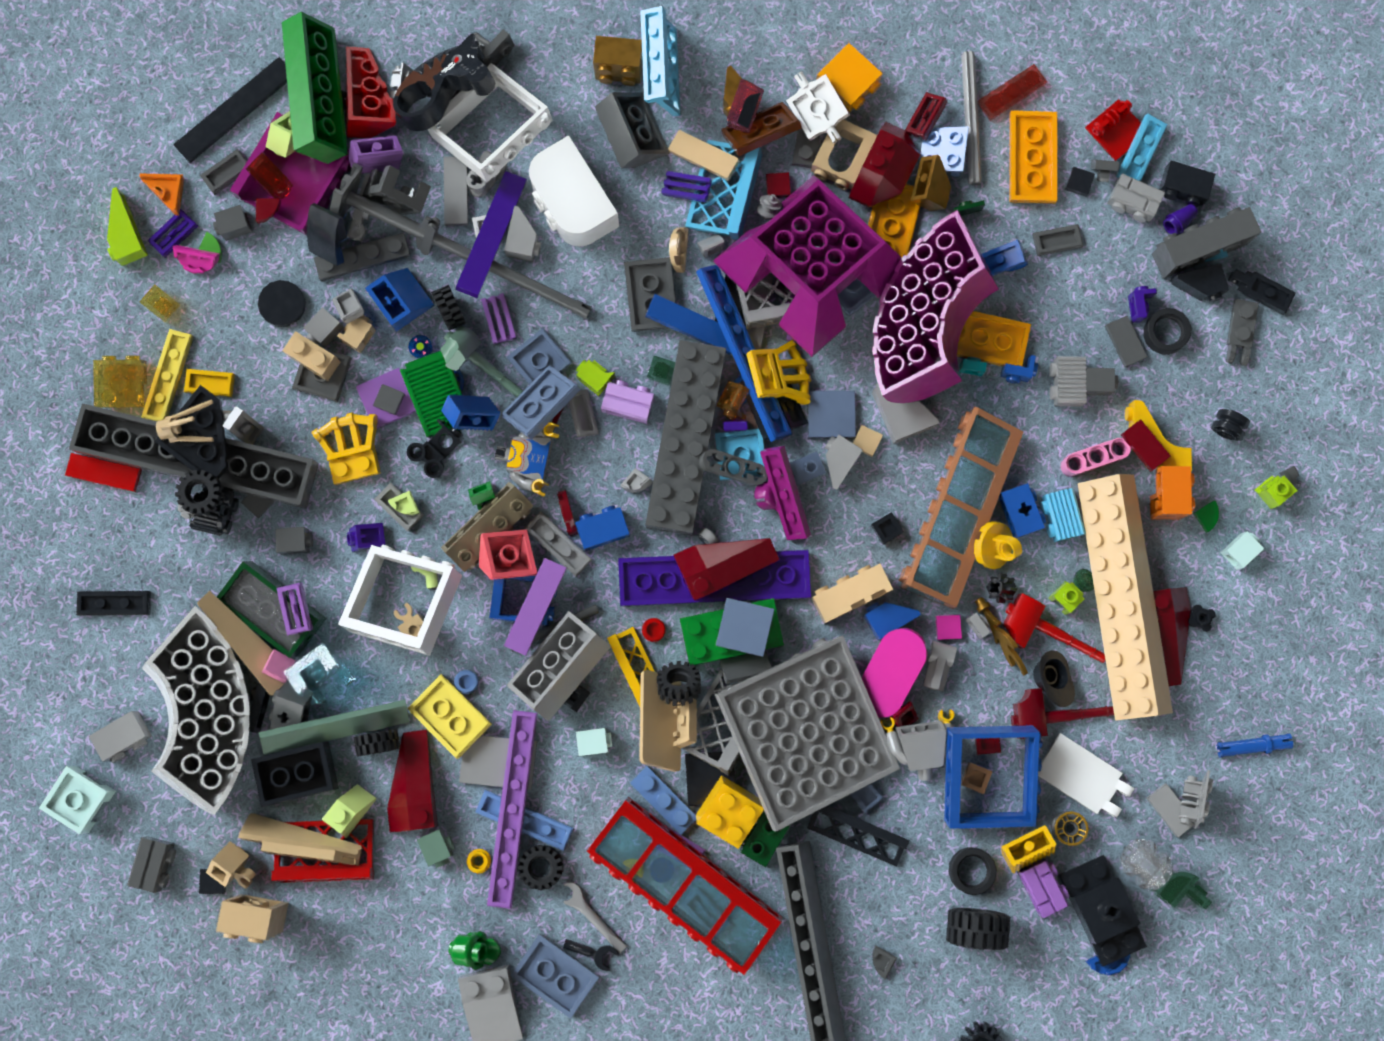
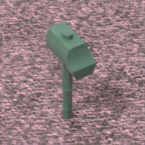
[440,326,523,397]

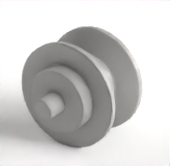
[756,194,782,219]

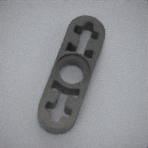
[700,449,767,486]

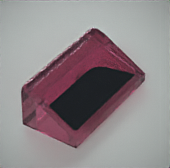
[726,79,764,133]

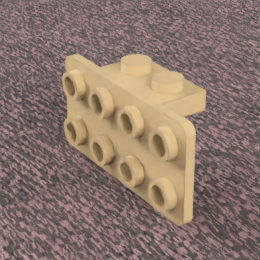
[640,670,697,772]

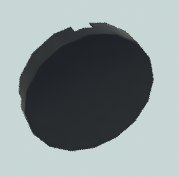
[258,280,306,327]

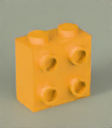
[816,43,883,113]

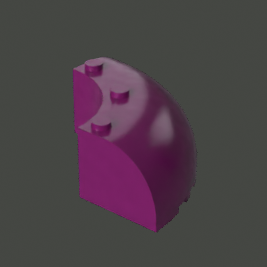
[872,210,999,403]

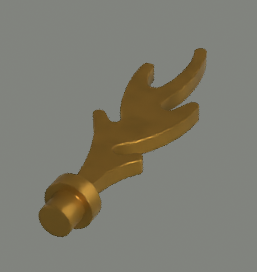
[975,597,1028,676]

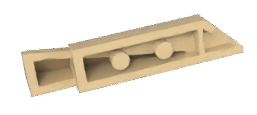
[238,813,362,866]

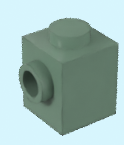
[417,828,455,868]

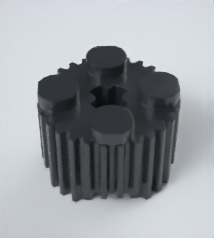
[190,484,239,536]

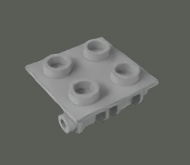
[1179,770,1213,829]

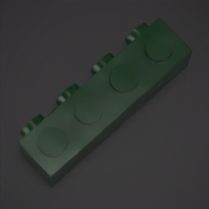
[740,811,791,868]

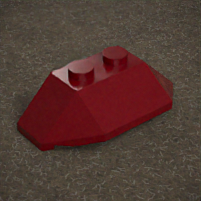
[848,122,920,208]

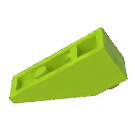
[107,187,148,266]

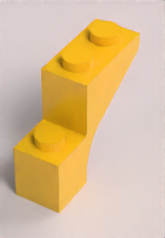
[1125,400,1192,472]

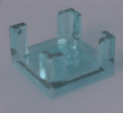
[283,643,356,708]

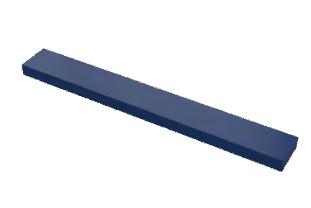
[696,265,792,442]

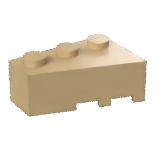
[811,564,893,624]

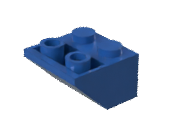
[365,268,435,332]

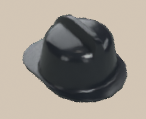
[1033,650,1075,707]

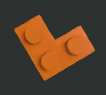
[1150,466,1195,520]

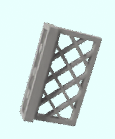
[736,261,803,329]
[681,669,740,776]

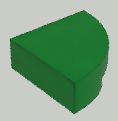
[1193,500,1219,533]

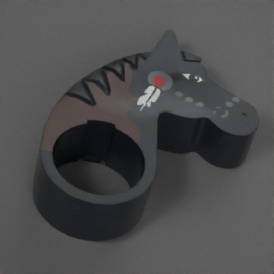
[393,33,495,131]

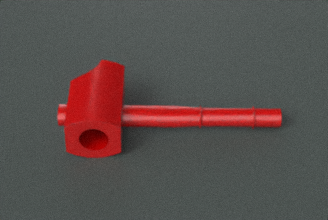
[1003,593,1106,663]

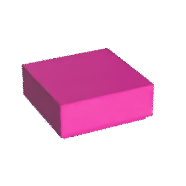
[935,615,962,640]

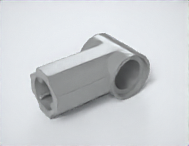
[923,641,957,692]

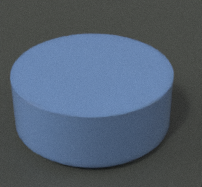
[454,670,479,694]

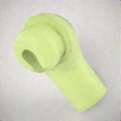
[411,566,438,589]

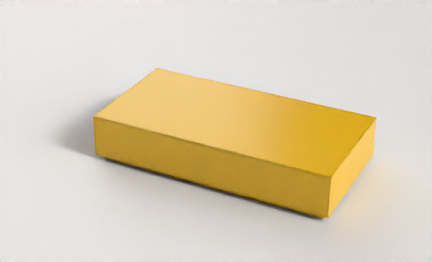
[184,369,235,397]

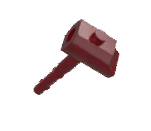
[1011,688,1114,739]

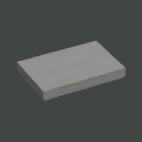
[459,736,537,790]

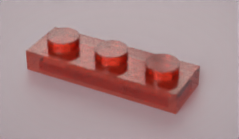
[977,64,1047,121]

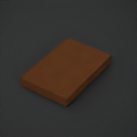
[721,102,802,156]

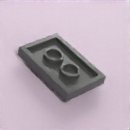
[624,257,675,332]

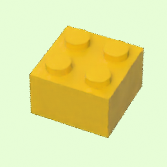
[696,775,764,849]

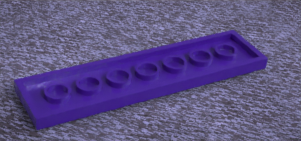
[618,550,811,606]

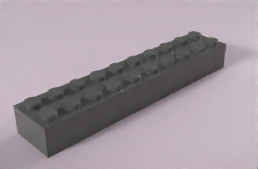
[69,403,319,509]

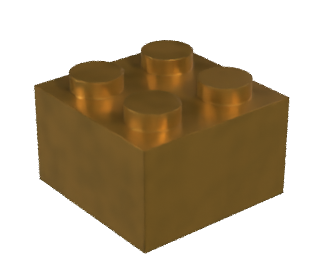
[593,36,643,86]

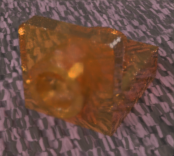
[716,381,750,421]

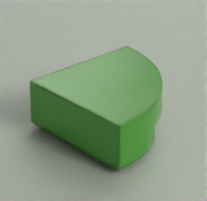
[199,232,222,263]

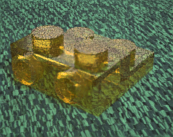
[93,355,147,408]

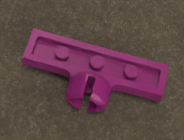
[754,446,811,540]

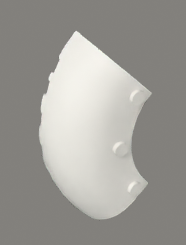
[142,606,250,815]

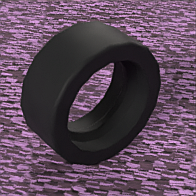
[1143,308,1192,355]
[948,847,997,895]

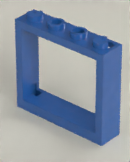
[944,725,1043,829]

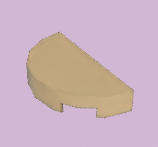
[669,227,689,273]

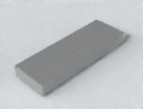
[444,156,468,226]
[524,511,592,577]

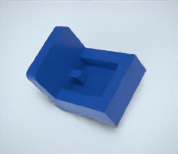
[1000,355,1038,384]

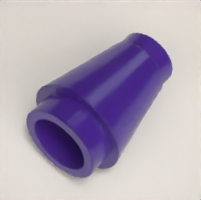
[1163,204,1198,234]

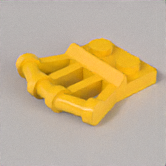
[746,339,811,405]
[312,412,381,485]

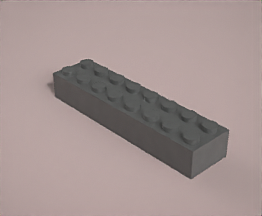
[645,340,726,536]

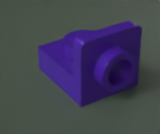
[1128,286,1157,323]
[347,523,386,552]

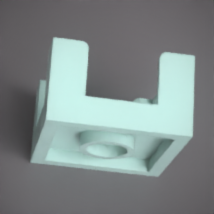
[39,766,116,834]

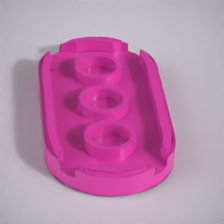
[862,628,928,718]

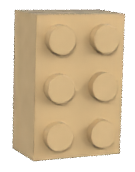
[216,894,289,943]

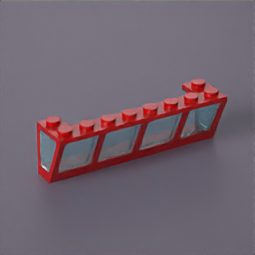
[587,796,782,975]

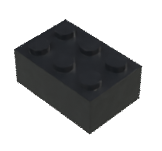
[251,741,339,807]

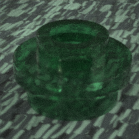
[1073,569,1094,592]

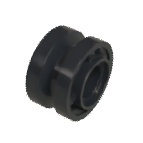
[1211,409,1250,441]

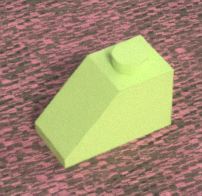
[266,111,295,158]
[322,784,377,838]

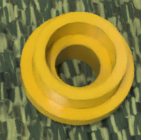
[467,849,491,874]

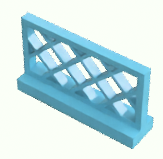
[641,6,680,116]
[685,140,763,240]

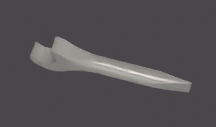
[564,882,627,953]

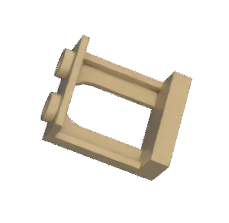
[811,120,877,190]

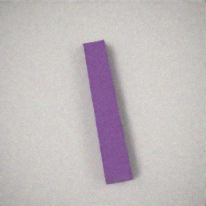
[487,710,538,909]

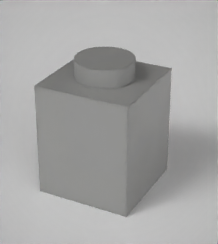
[304,307,344,348]

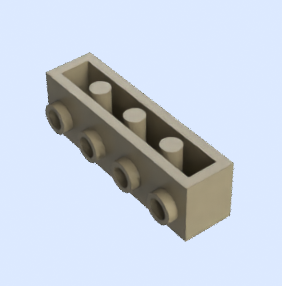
[441,482,533,572]

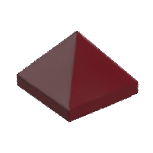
[893,701,919,727]

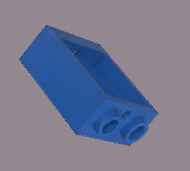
[489,575,557,626]

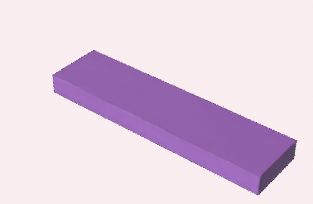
[504,558,567,656]

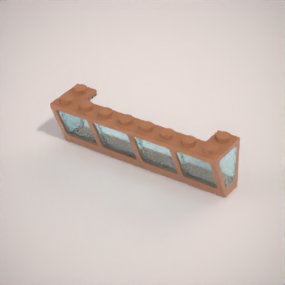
[898,406,1023,609]

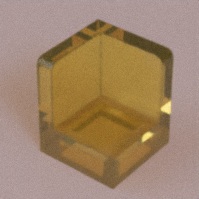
[139,285,180,322]

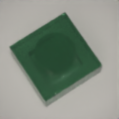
[647,356,675,386]

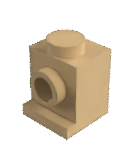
[337,315,376,353]

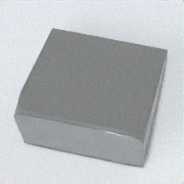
[697,234,725,257]

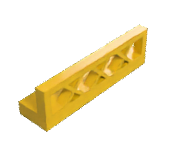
[607,627,655,706]

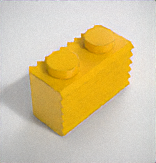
[1001,825,1056,874]

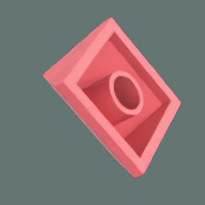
[479,529,537,580]

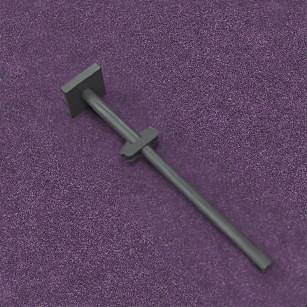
[330,163,592,319]

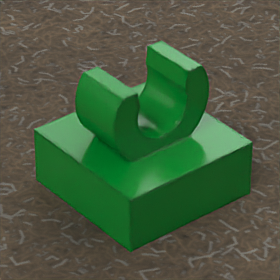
[468,481,495,510]

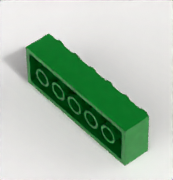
[281,11,348,164]

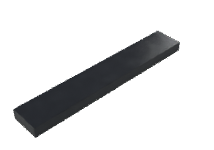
[173,57,287,163]

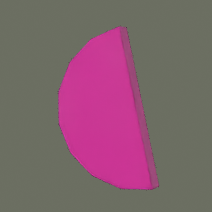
[173,245,220,274]

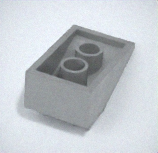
[458,965,523,1041]

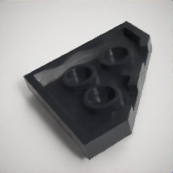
[155,385,228,479]

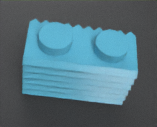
[1040,488,1086,543]

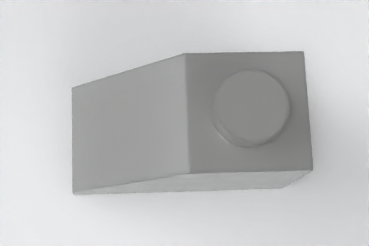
[504,206,541,262]
[825,435,863,490]

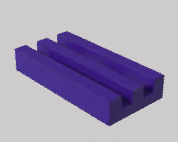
[661,171,712,203]
[147,209,198,258]

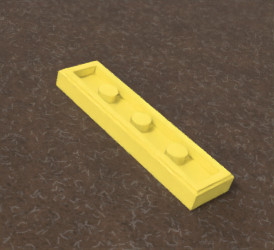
[141,329,194,421]

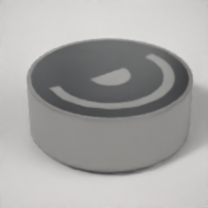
[697,528,720,544]

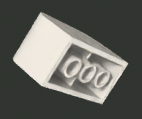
[529,135,619,246]

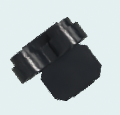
[407,419,464,478]

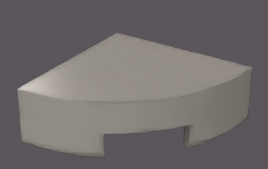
[620,468,653,493]

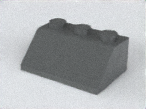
[595,92,669,169]

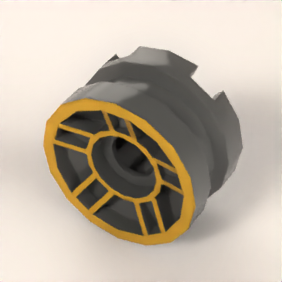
[1051,811,1088,846]

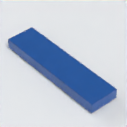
[645,294,732,355]

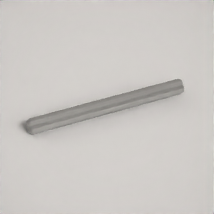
[962,51,982,185]

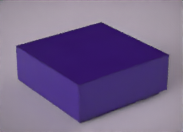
[723,419,747,432]

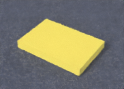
[407,674,492,759]

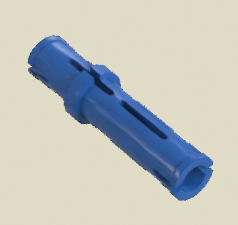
[1216,733,1293,758]

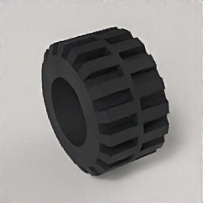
[946,908,1011,950]

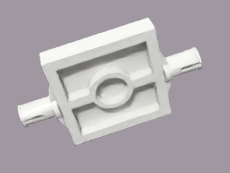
[786,72,850,143]

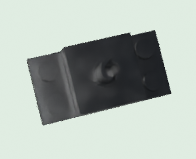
[1058,855,1147,966]

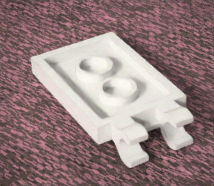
[1038,733,1134,817]

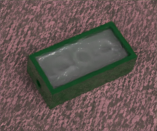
[217,561,327,658]

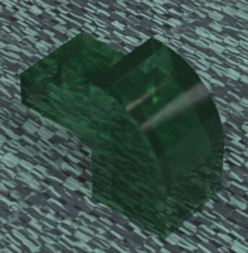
[1150,870,1212,910]

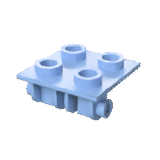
[920,127,969,177]

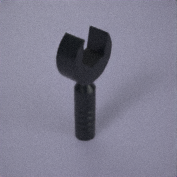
[563,939,619,971]

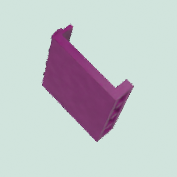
[230,112,351,236]

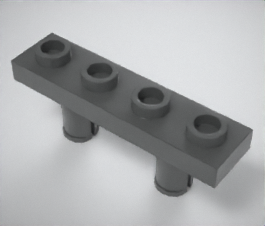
[450,29,515,101]

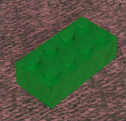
[680,598,784,667]

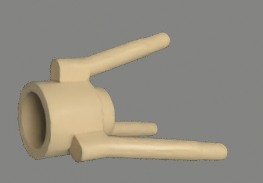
[156,400,214,443]

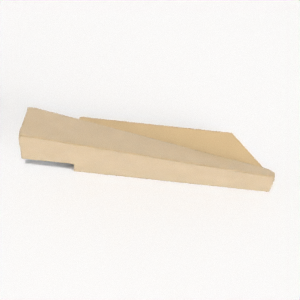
[197,591,289,696]

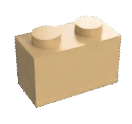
[282,331,341,381]

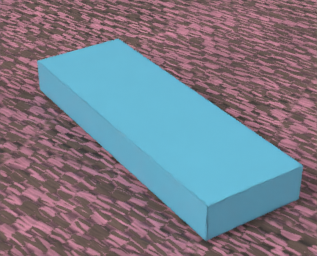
[1116,114,1168,181]

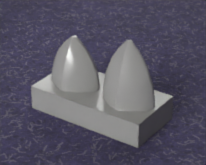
[222,406,264,445]

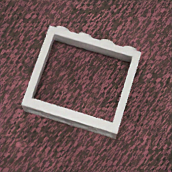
[428,63,553,182]
[338,545,462,656]

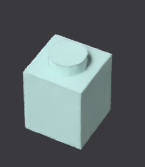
[1220,531,1264,570]
[576,728,612,756]

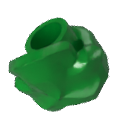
[448,931,501,971]

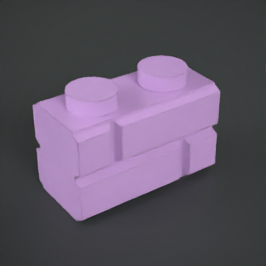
[601,380,654,424]

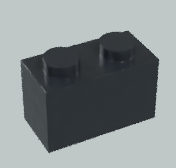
[1159,160,1216,207]

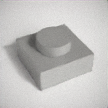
[965,613,990,639]

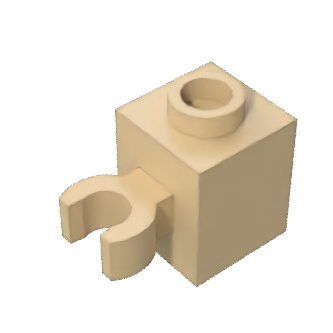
[394,603,424,637]
[206,841,256,889]

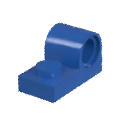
[982,239,1028,276]

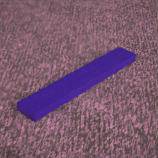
[455,170,527,298]

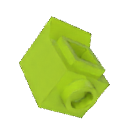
[576,360,616,396]
[1255,475,1297,509]
[1048,581,1085,615]

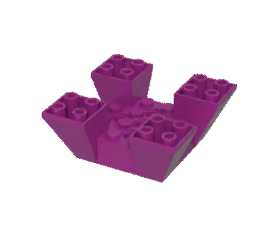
[713,175,902,357]

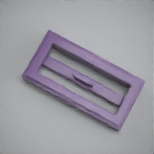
[481,293,516,345]
[276,582,313,636]

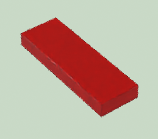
[65,453,142,492]

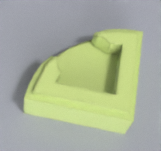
[388,491,420,515]

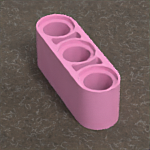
[1061,438,1131,477]

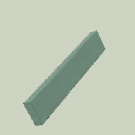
[259,700,409,755]

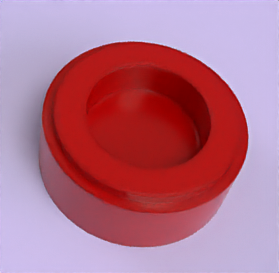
[642,618,666,642]

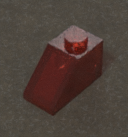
[246,152,293,199]

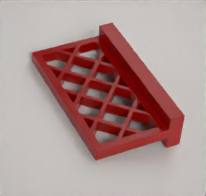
[271,819,374,883]

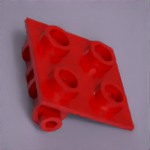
[1085,99,1141,161]

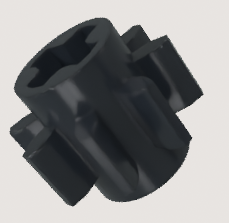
[986,573,1017,603]

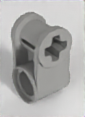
[466,151,507,197]

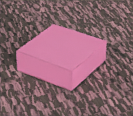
[262,650,296,683]

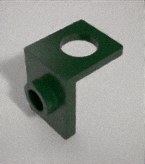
[951,200,985,216]

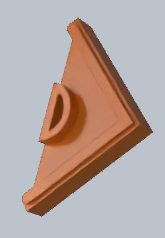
[139,173,184,216]

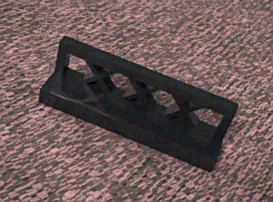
[807,805,910,867]

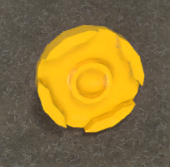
[974,521,1022,570]

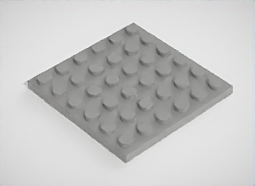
[715,636,900,831]

